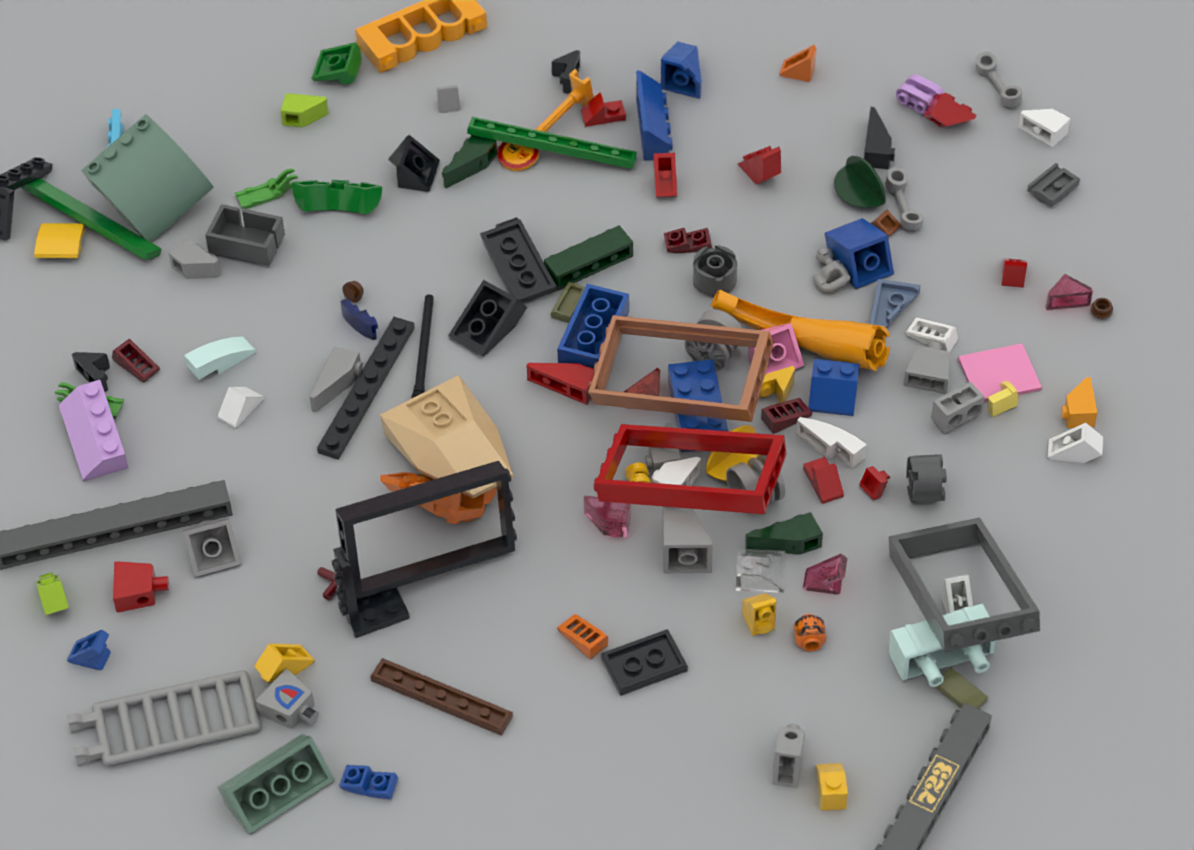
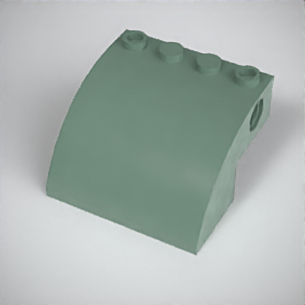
[81,114,214,243]

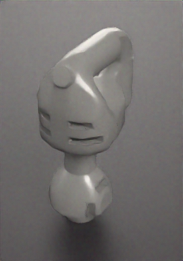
[813,247,851,292]

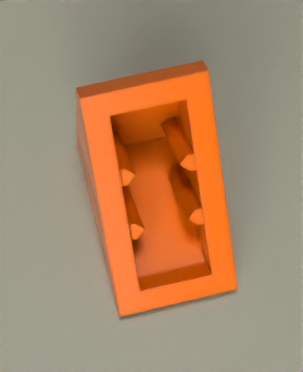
[779,45,816,82]

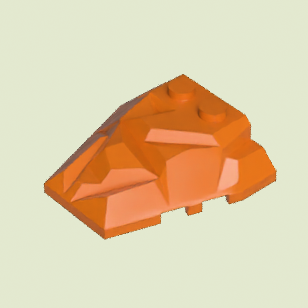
[380,472,497,524]

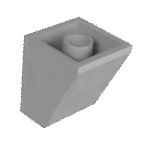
[663,507,712,573]

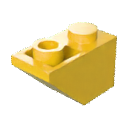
[742,593,777,636]

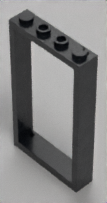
[335,460,517,600]

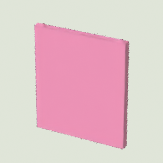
[958,343,1042,402]

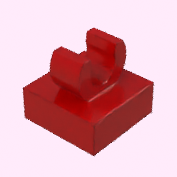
[859,466,890,500]

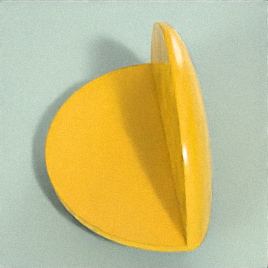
[705,425,758,481]

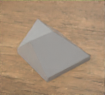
[183,518,241,577]

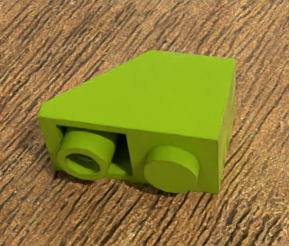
[281,93,329,127]
[35,572,69,615]

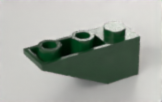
[442,135,497,188]
[745,512,823,555]

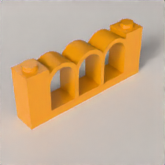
[355,0,487,73]

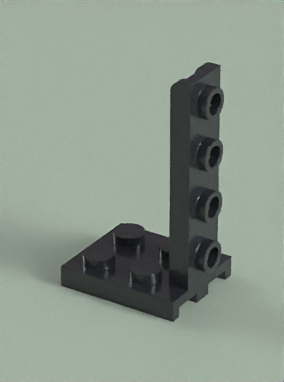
[0,157,53,241]
[331,547,410,639]

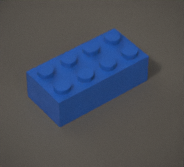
[557,284,629,369]
[668,359,728,453]

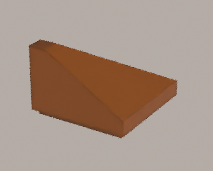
[871,209,901,237]

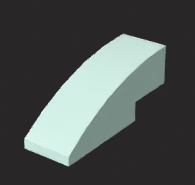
[184,336,256,380]

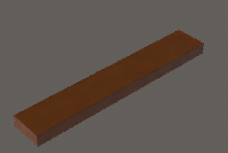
[370,658,513,736]

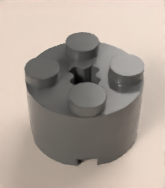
[693,245,737,297]
[906,454,947,503]

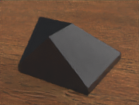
[388,134,440,192]

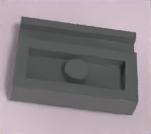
[1027,163,1080,207]

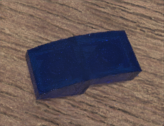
[340,298,378,340]

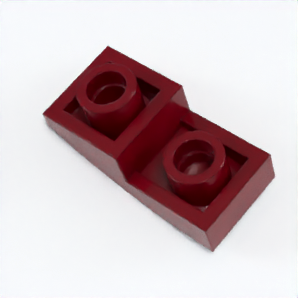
[664,228,712,253]

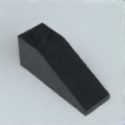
[864,107,895,169]

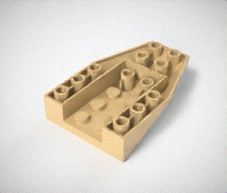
[380,375,514,499]

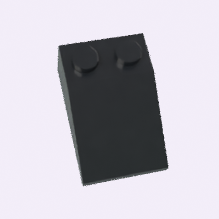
[448,280,527,357]

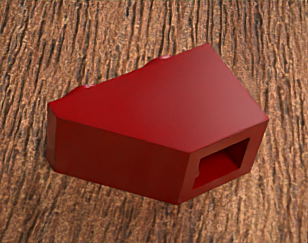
[923,93,977,127]

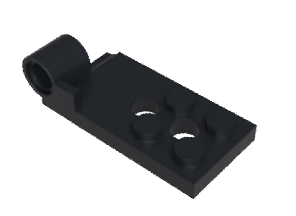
[480,217,557,303]

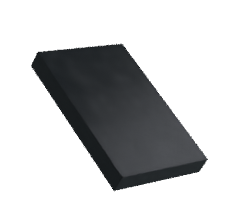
[601,629,688,696]

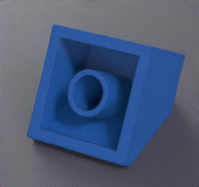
[808,359,860,416]

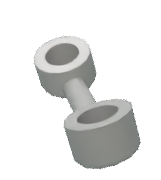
[976,52,1022,108]
[885,167,923,231]

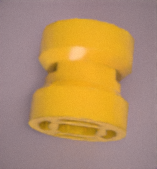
[625,462,651,483]

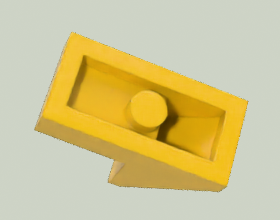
[759,366,795,403]

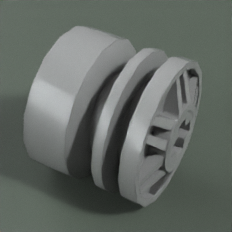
[685,309,742,370]
[726,455,785,504]

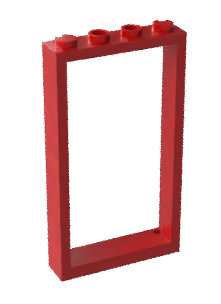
[593,424,787,514]

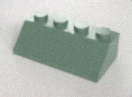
[217,734,334,834]

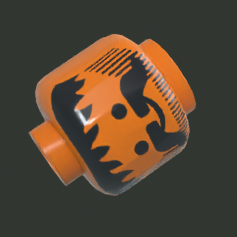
[793,614,827,652]

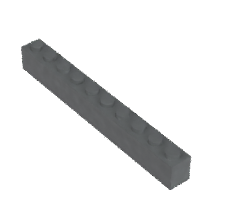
[0,480,233,570]

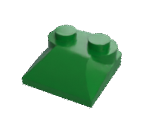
[312,42,362,84]

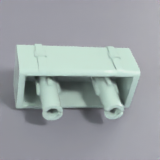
[889,604,995,687]

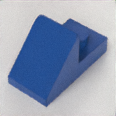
[66,629,111,670]

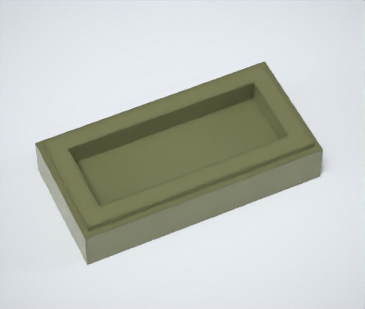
[551,282,585,323]
[935,667,988,709]

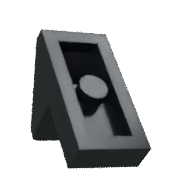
[551,50,581,94]
[72,352,110,392]

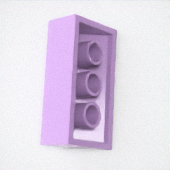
[59,380,128,482]

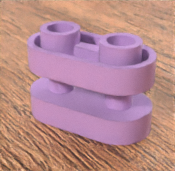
[896,74,944,114]

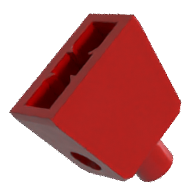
[113,561,169,613]

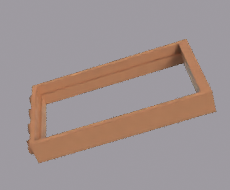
[588,315,774,422]

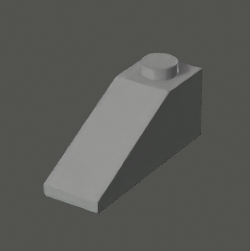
[310,346,363,412]

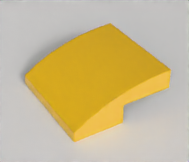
[34,223,85,258]

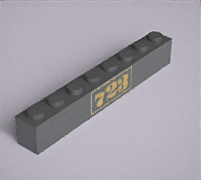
[875,703,992,850]

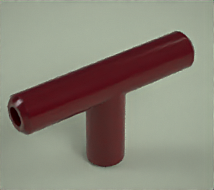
[317,567,338,600]

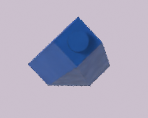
[661,41,702,99]

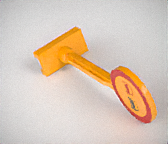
[497,69,594,171]

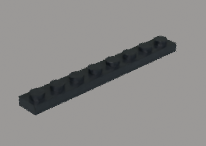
[317,317,415,460]

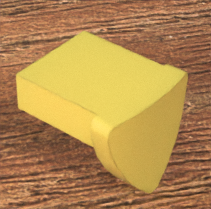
[988,380,1018,417]

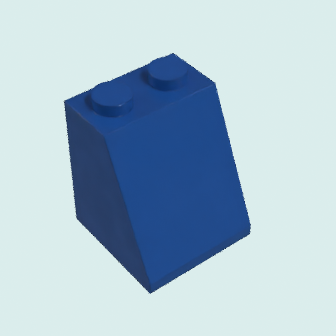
[824,218,894,289]

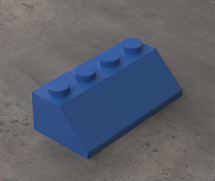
[636,70,673,161]

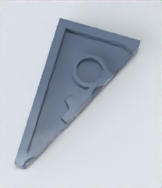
[870,279,921,328]

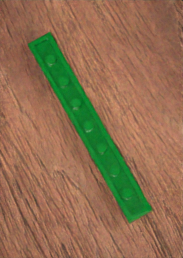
[467,117,637,169]
[21,178,161,260]

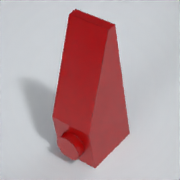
[526,363,594,405]

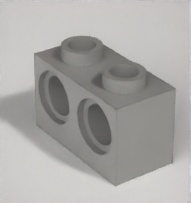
[931,382,985,433]

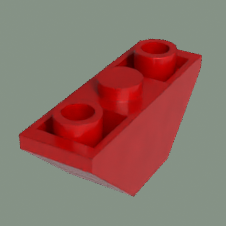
[738,146,781,184]

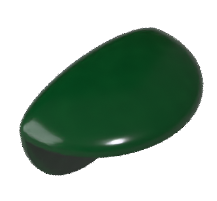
[834,155,886,209]

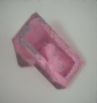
[803,554,848,595]

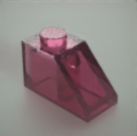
[584,495,631,538]

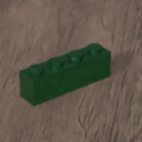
[544,225,633,291]

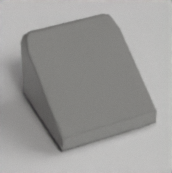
[437,85,460,113]

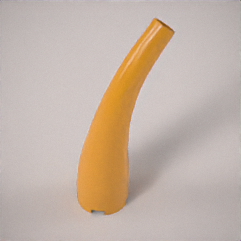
[711,289,890,371]

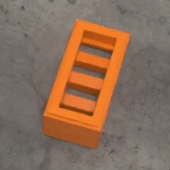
[557,614,608,659]

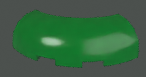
[292,180,382,215]

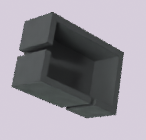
[205,204,285,266]

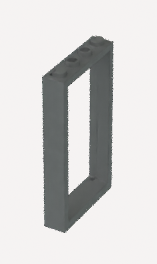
[888,517,1040,652]

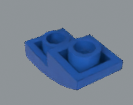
[339,765,399,799]

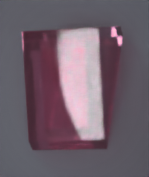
[1046,274,1093,310]

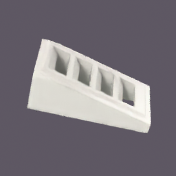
[906,317,958,352]

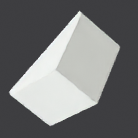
[217,387,264,429]
[941,575,973,614]

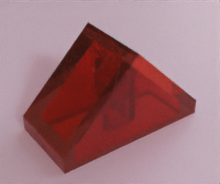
[624,368,661,409]

